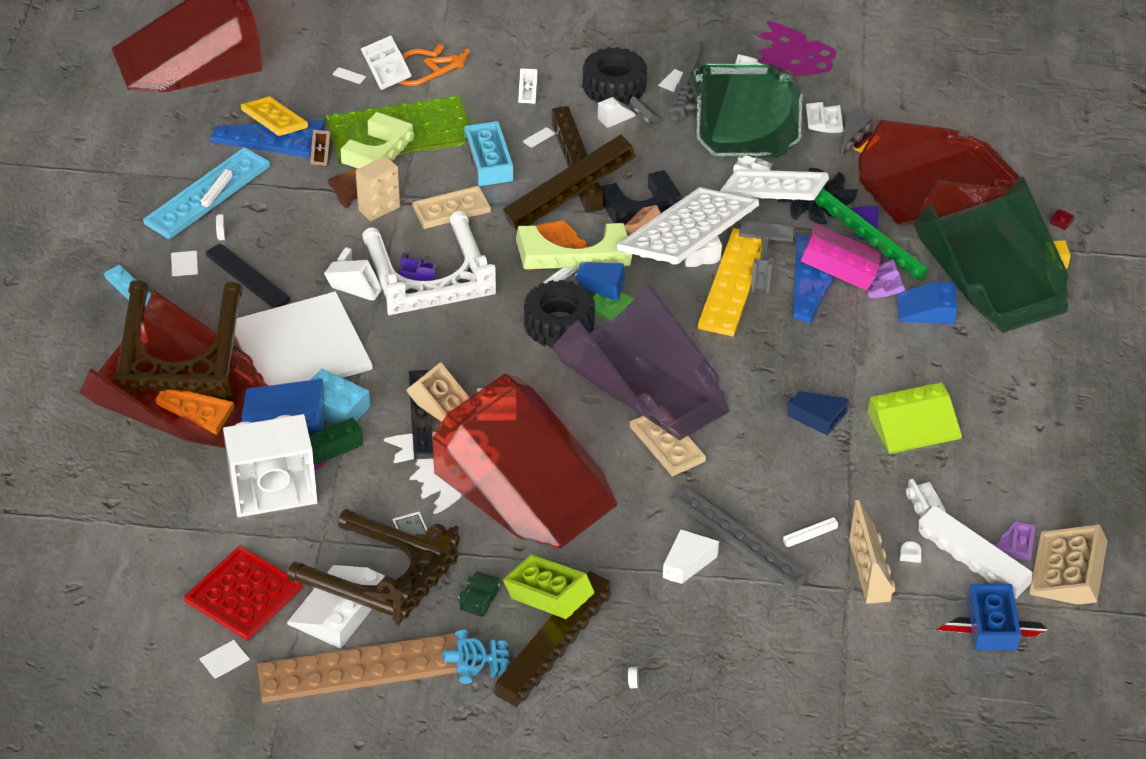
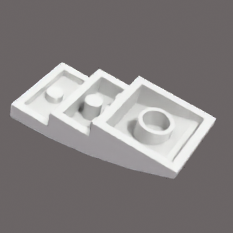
[361,36,412,90]

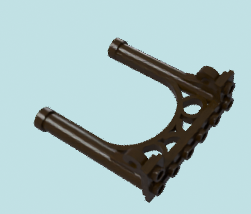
[111,280,243,401]
[287,509,460,625]

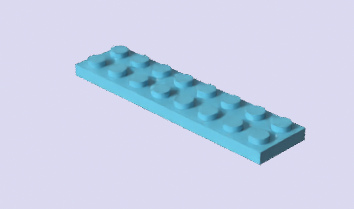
[143,147,270,240]

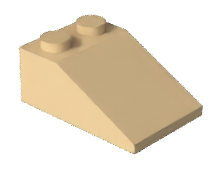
[406,362,477,429]

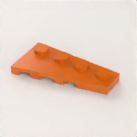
[156,390,235,435]

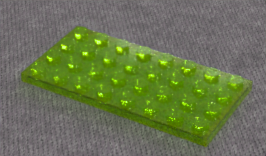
[326,96,470,164]

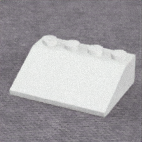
[287,565,385,649]

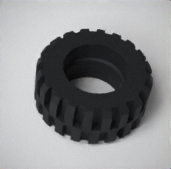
[583,47,647,105]
[524,280,595,349]

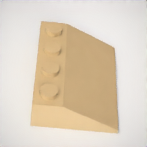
[849,500,895,604]
[1029,525,1108,604]

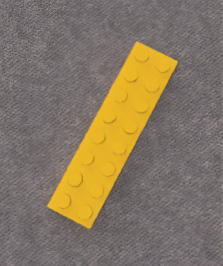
[698,228,762,337]

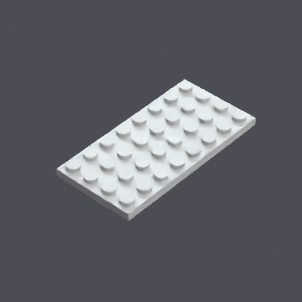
[617,187,759,264]

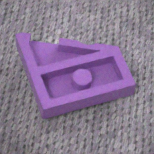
[994,522,1035,561]

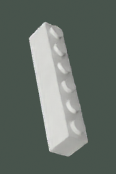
[919,505,1032,599]

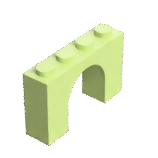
[341,112,414,168]

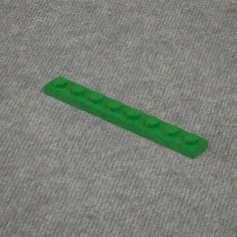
[814,188,928,282]

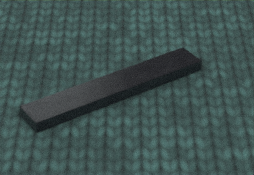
[206,243,290,308]
[409,370,434,460]

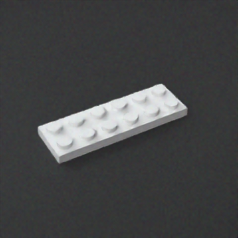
[720,169,829,200]

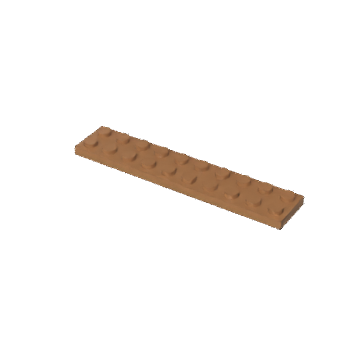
[257,631,476,703]

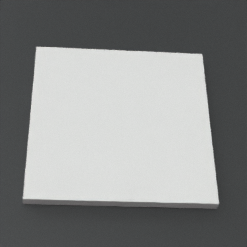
[234,291,373,387]

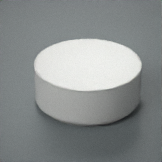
[628,667,639,689]

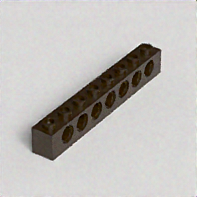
[552,106,603,213]

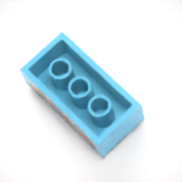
[464,121,513,186]

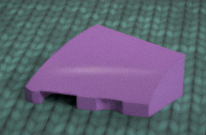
[867,259,905,298]

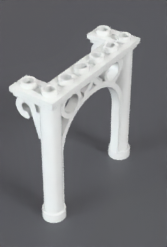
[362,211,496,315]

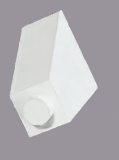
[324,260,382,300]
[663,530,719,584]

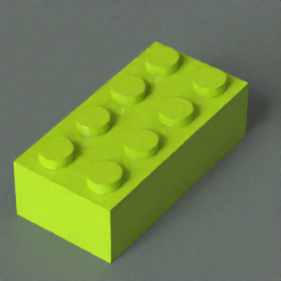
[503,554,594,619]

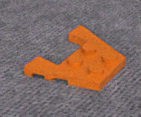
[526,220,588,270]

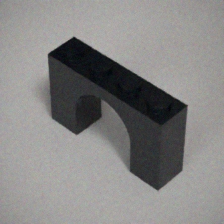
[600,170,682,224]

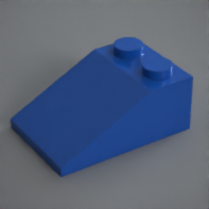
[897,282,957,324]

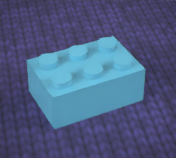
[311,368,370,424]

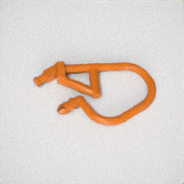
[398,43,471,86]

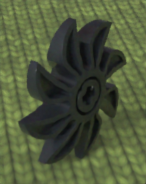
[778,167,858,225]

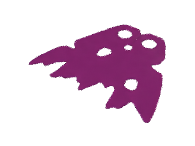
[757,21,836,77]

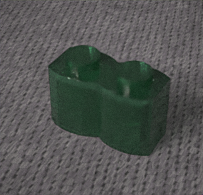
[458,571,500,617]

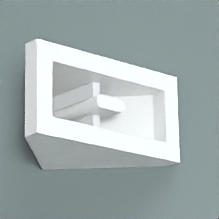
[518,69,537,104]

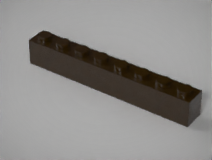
[503,134,636,231]
[495,571,612,707]

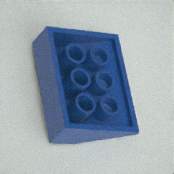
[242,379,325,435]

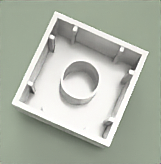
[223,414,317,517]

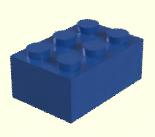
[967,584,1021,650]

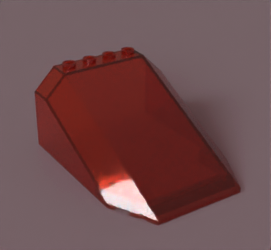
[112,0,262,93]
[859,120,1026,225]
[79,290,268,449]
[433,373,617,549]

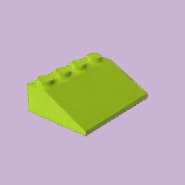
[868,382,962,454]

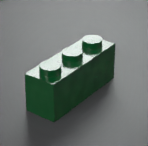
[309,417,363,466]

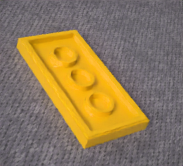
[241,96,308,136]

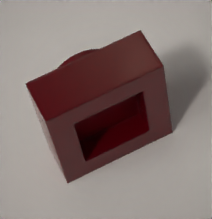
[1050,209,1075,230]

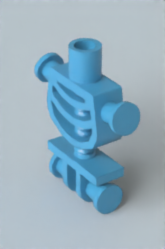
[442,629,510,684]

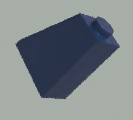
[787,391,849,436]

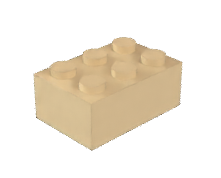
[356,156,400,221]

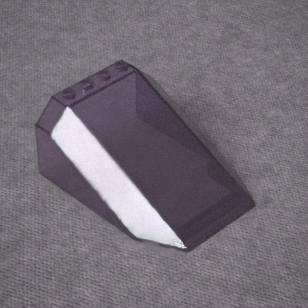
[551,284,729,441]

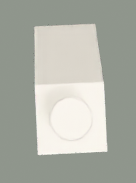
[598,97,635,128]

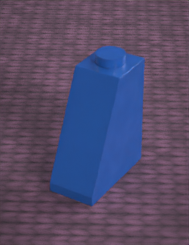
[575,262,626,301]

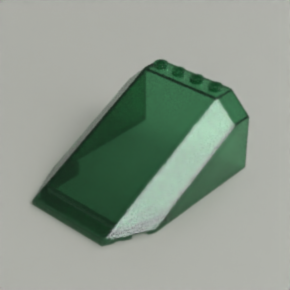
[690,64,803,159]
[913,177,1068,333]

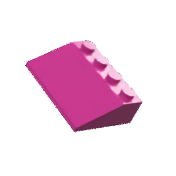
[800,223,881,291]

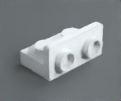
[906,479,946,518]

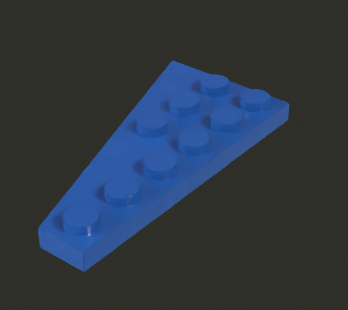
[210,120,325,158]
[793,234,835,323]

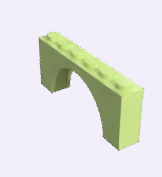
[516,223,632,269]

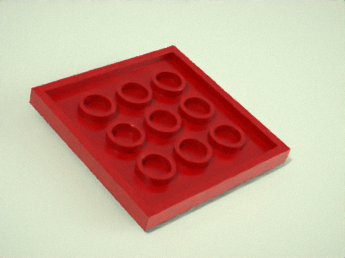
[184,545,303,641]

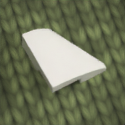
[733,150,773,171]

